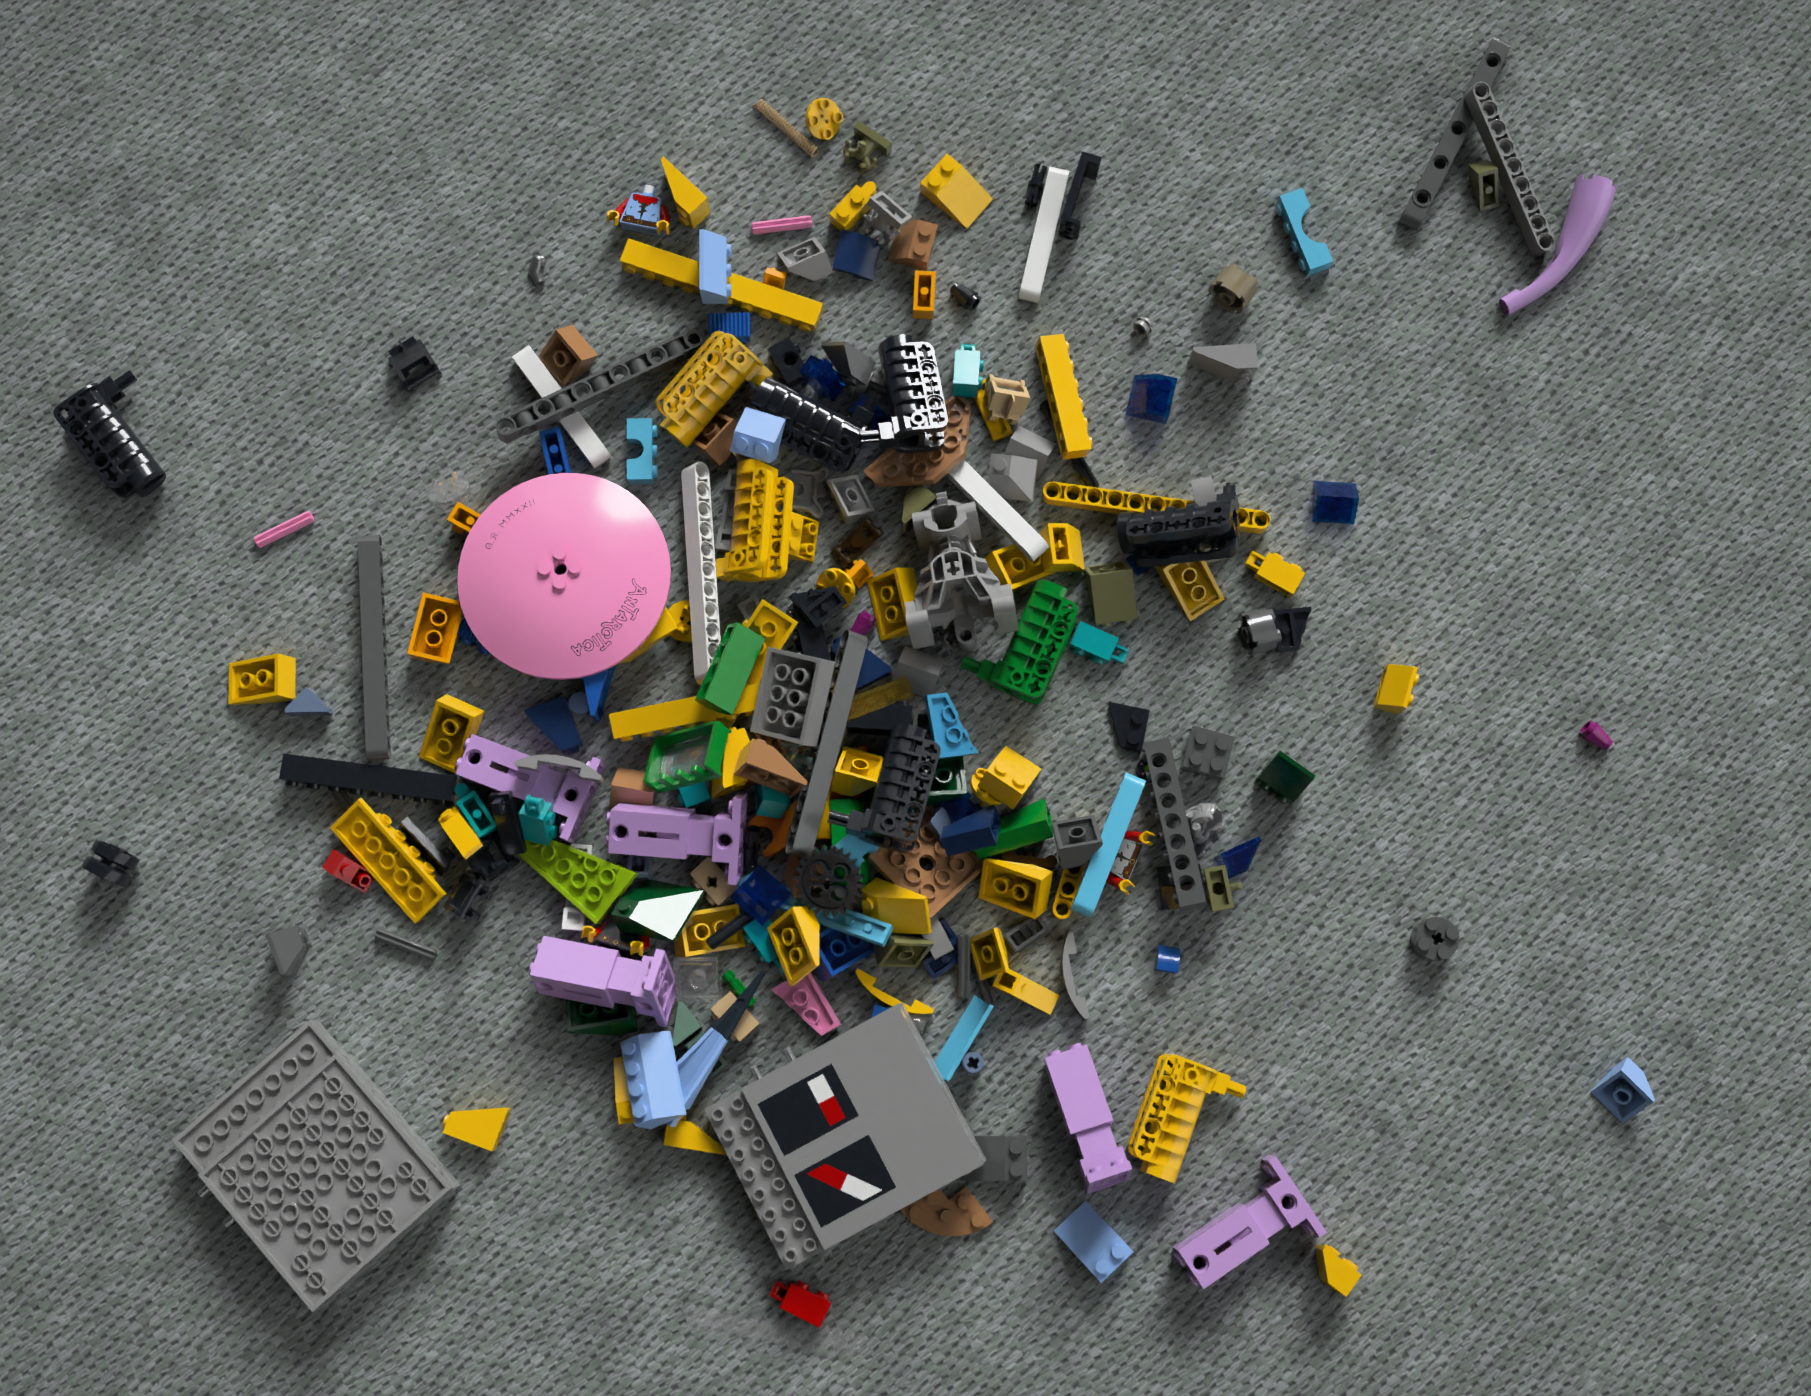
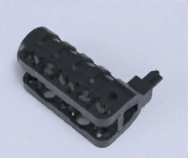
[1117,483,1240,567]

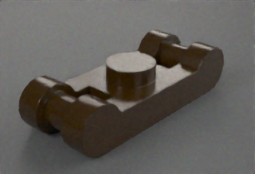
[830,517,884,569]
[1001,850,1058,870]

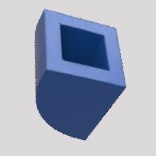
[1154,944,1180,974]

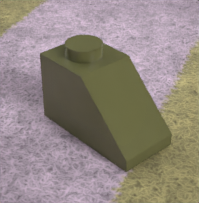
[1469,160,1500,211]

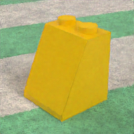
[711,727,755,799]

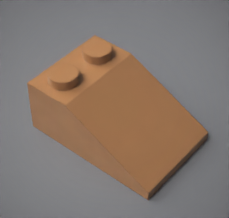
[733,739,807,797]

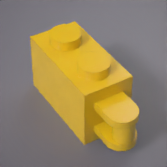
[829,181,876,232]
[1244,551,1305,598]

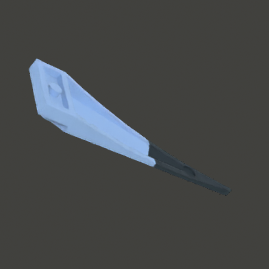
[667,970,766,1127]

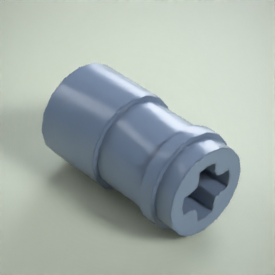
[961,1052,984,1074]

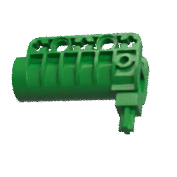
[961,579,1078,705]

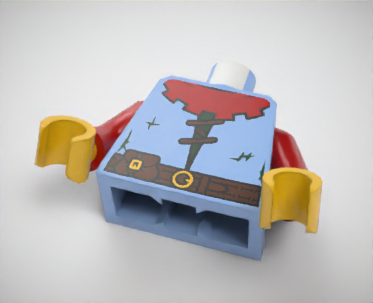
[606,185,671,236]

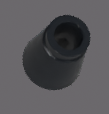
[950,282,981,311]

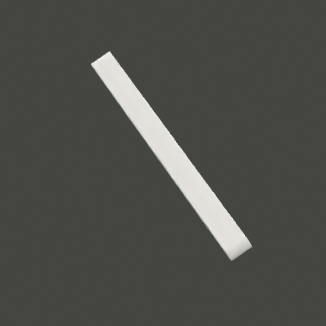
[681,461,721,686]

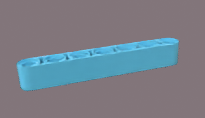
[1070,773,1146,918]

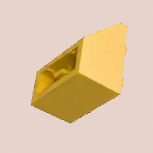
[775,512,819,562]
[1039,523,1085,572]
[1373,664,1419,715]
[1315,1244,1362,1297]

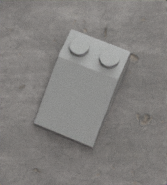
[1188,343,1258,384]

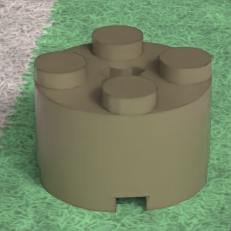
[1208,263,1258,313]

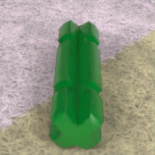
[722,970,756,1009]

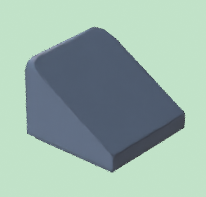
[926,807,954,837]

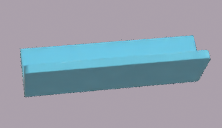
[935,995,994,1082]

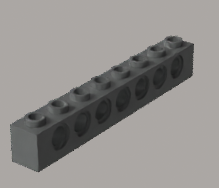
[1141,737,1207,912]

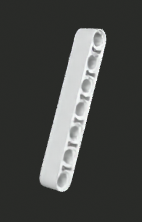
[1018,167,1069,303]
[512,345,612,469]
[946,460,1049,562]

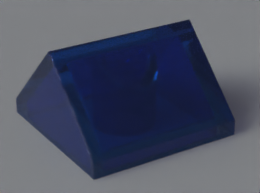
[1312,481,1359,524]

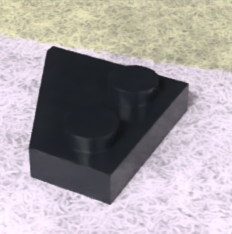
[789,586,847,629]
[1273,607,1312,653]
[1108,702,1150,752]

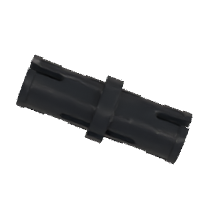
[1024,164,1047,207]
[743,825,761,869]

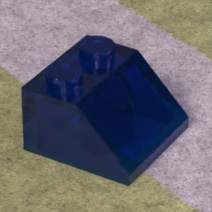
[1125,374,1177,424]

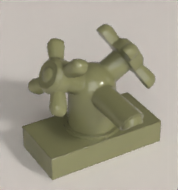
[843,120,892,174]
[1202,865,1243,912]

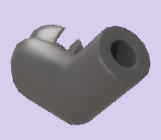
[528,255,546,286]

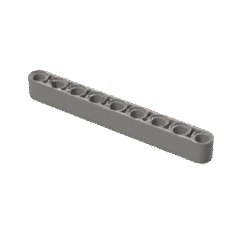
[1465,81,1555,256]

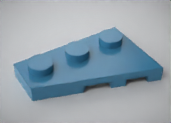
[924,693,978,759]

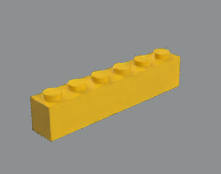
[1035,334,1093,460]

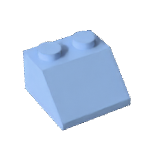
[730,407,786,463]

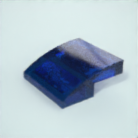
[730,865,793,926]

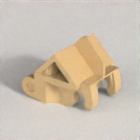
[984,374,1030,425]

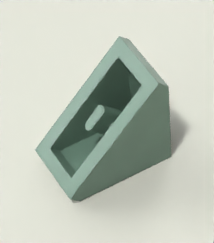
[672,1001,702,1046]

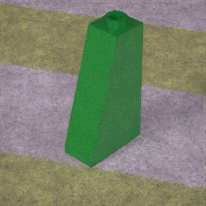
[972,799,1053,860]

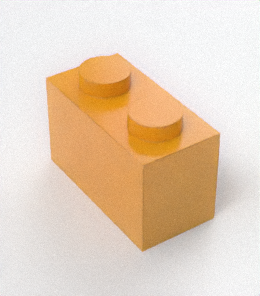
[913,270,936,319]

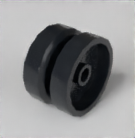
[81,839,140,887]

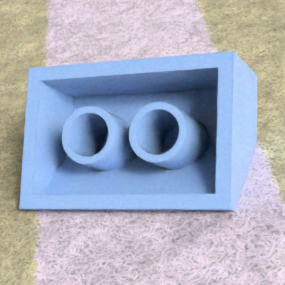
[699,229,732,304]

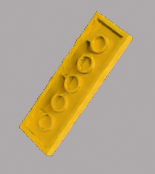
[716,599,799,729]
[330,798,447,924]

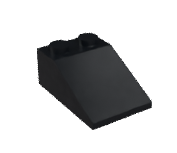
[846,701,913,736]

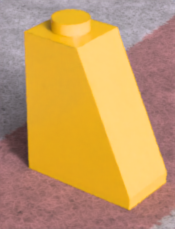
[442,1107,511,1151]

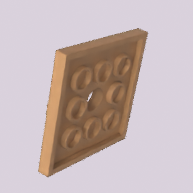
[867,806,983,919]

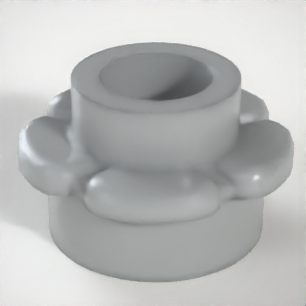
[1133,317,1153,336]

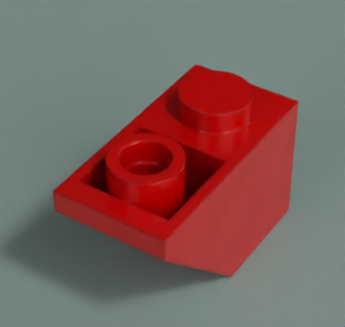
[322,849,375,894]

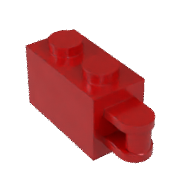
[769,1280,832,1328]

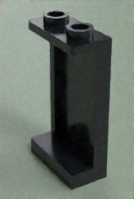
[1058,151,1102,240]

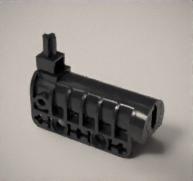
[859,334,948,453]
[54,370,166,498]
[751,377,881,472]
[827,724,941,853]

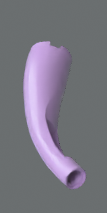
[1499,175,1617,315]

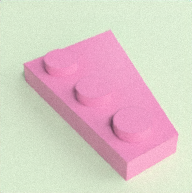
[771,971,841,1036]

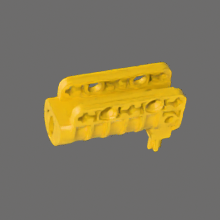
[655,331,773,448]
[716,459,794,582]
[1127,1054,1247,1184]

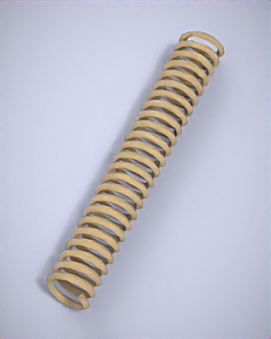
[753,99,819,157]

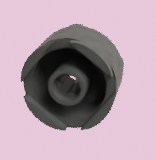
[1237,608,1282,655]
[1410,917,1459,962]

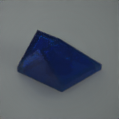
[1214,836,1261,879]

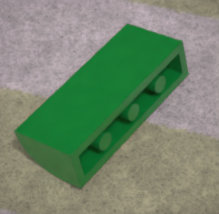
[695,622,765,715]
[830,799,870,887]

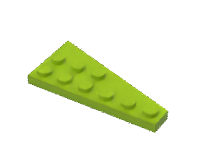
[518,839,639,924]

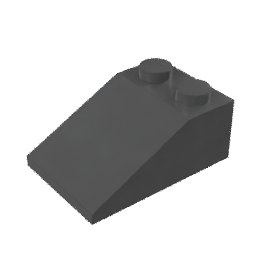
[960,1135,1028,1181]

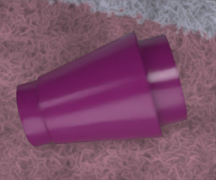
[850,610,877,636]
[1580,720,1613,750]

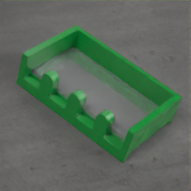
[643,721,731,793]

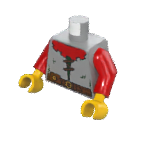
[1106,831,1155,895]

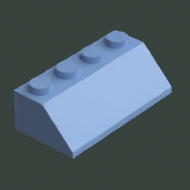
[620,1031,686,1129]

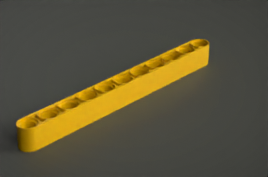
[1042,482,1271,534]

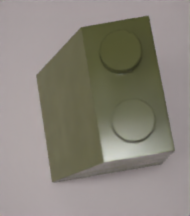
[1085,561,1138,627]

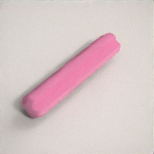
[751,216,812,235]
[254,511,315,548]

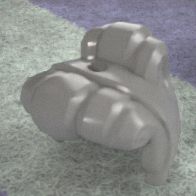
[1186,803,1223,844]

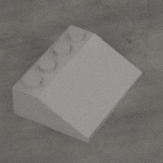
[750,647,835,747]

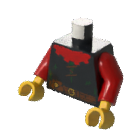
[581,917,650,960]

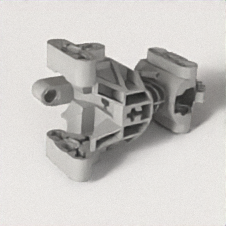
[905,491,1019,651]

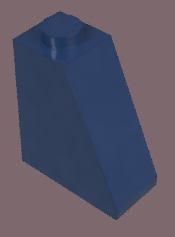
[831,636,892,693]
[524,696,584,755]
[939,804,1002,856]

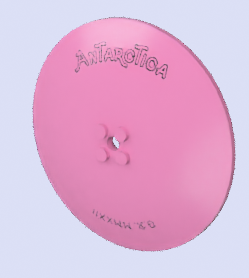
[457,473,671,680]

